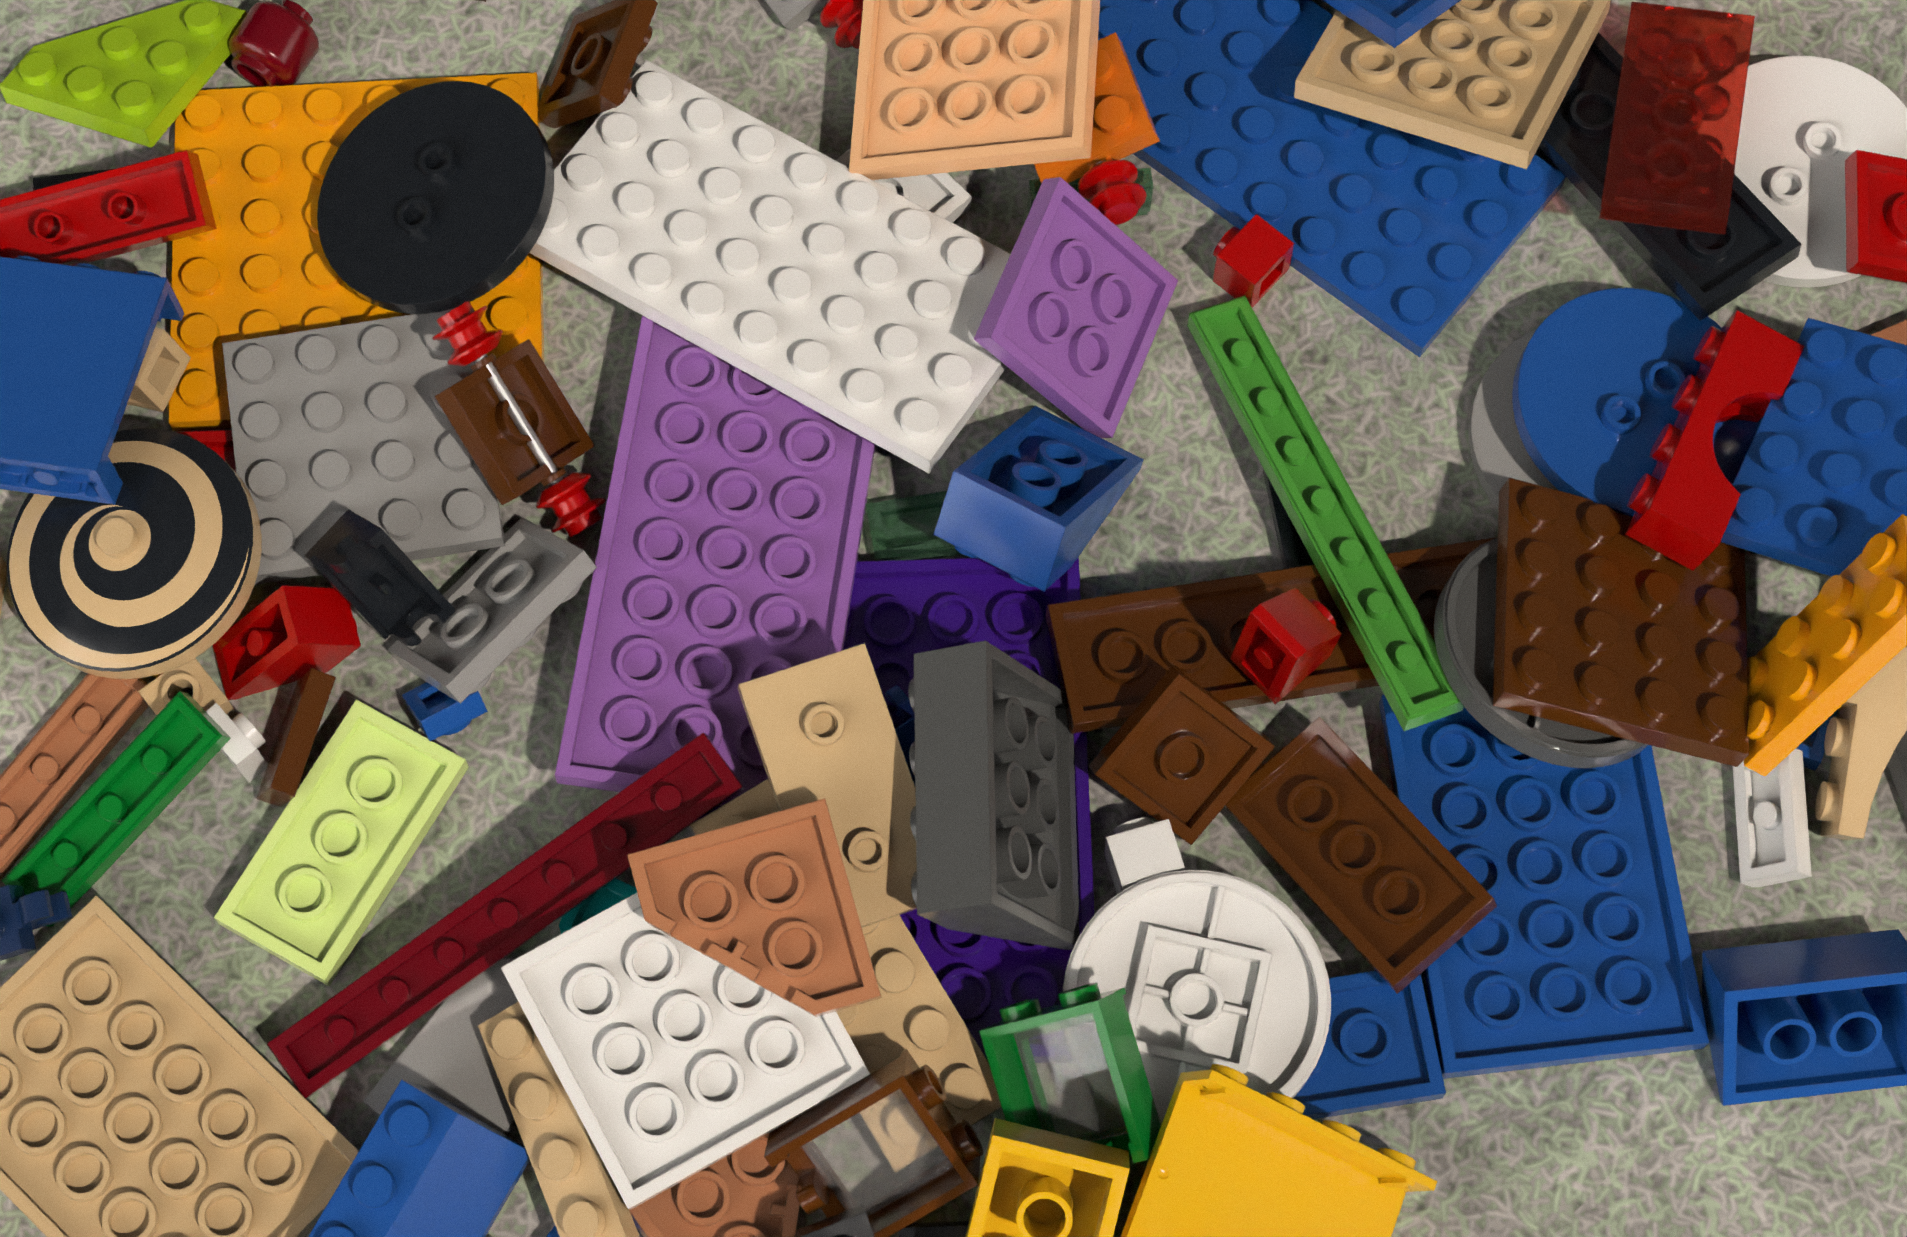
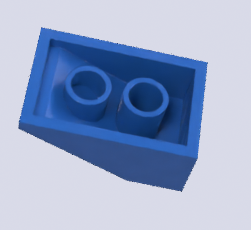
[933,406,1144,591]

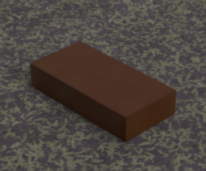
[256,668,336,807]

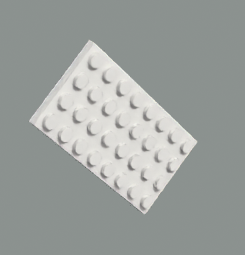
[529,60,1011,474]

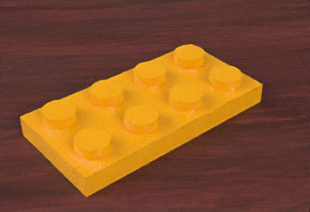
[1744,514,1907,776]

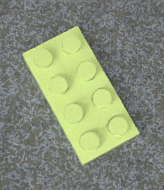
[214,699,469,987]

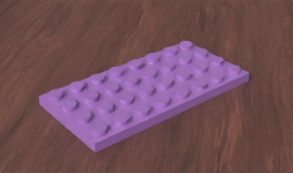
[555,315,876,806]

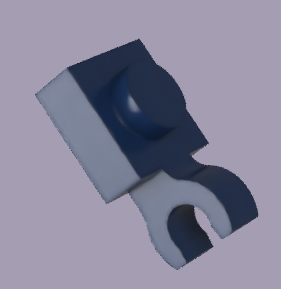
[0,885,72,961]

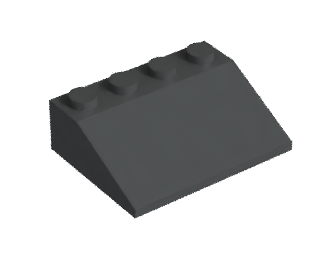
[908,641,1080,950]

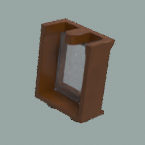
[764,1049,984,1237]

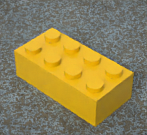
[966,1118,1130,1237]

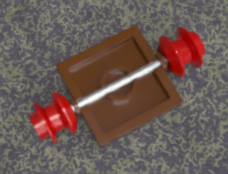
[432,300,606,537]

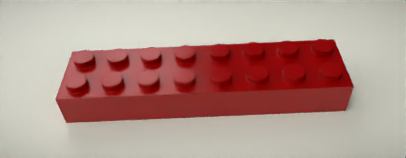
[0,150,217,266]

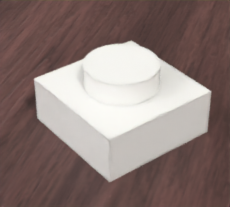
[206,703,268,783]

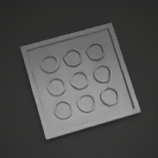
[222,308,505,585]

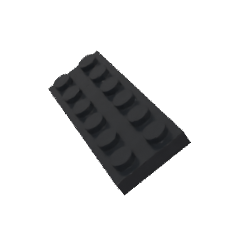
[1539,32,1801,321]

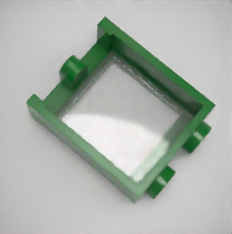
[979,982,1161,1163]

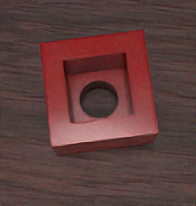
[1213,214,1294,308]

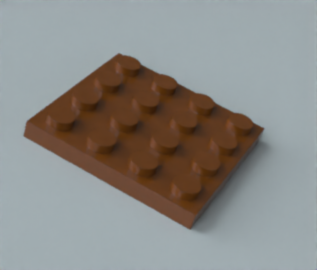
[1493,478,1749,767]

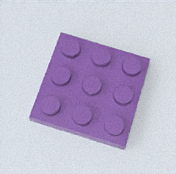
[974,177,1178,438]

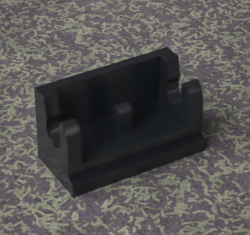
[304,509,456,646]

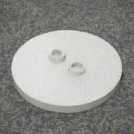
[1688,56,1907,288]
[1063,870,1331,1125]

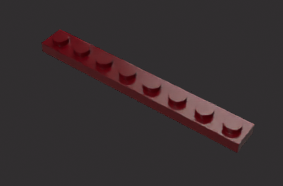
[267,732,743,1098]

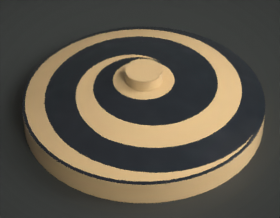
[7,428,262,679]

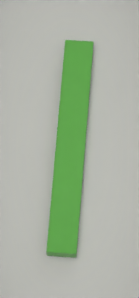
[1187,296,1464,731]

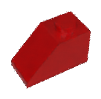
[213,585,361,700]
[1230,588,1342,705]

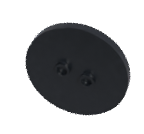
[317,81,554,314]

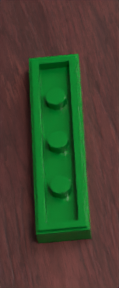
[2,691,231,927]

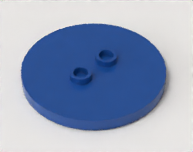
[1512,288,1763,517]

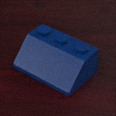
[1702,929,1907,1106]
[308,1079,530,1237]

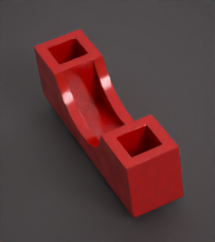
[1625,310,1804,571]

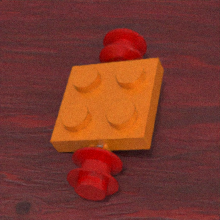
[1034,32,1160,225]

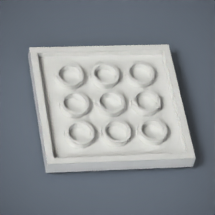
[501,893,870,1210]

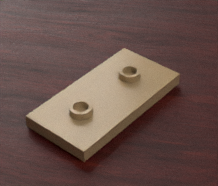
[737,643,917,928]

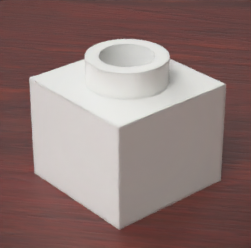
[1104,817,1185,894]

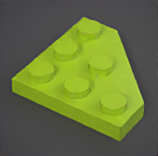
[0,0,247,148]

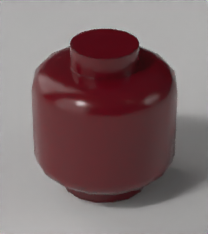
[229,0,319,87]

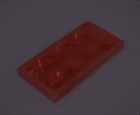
[1599,2,1755,235]

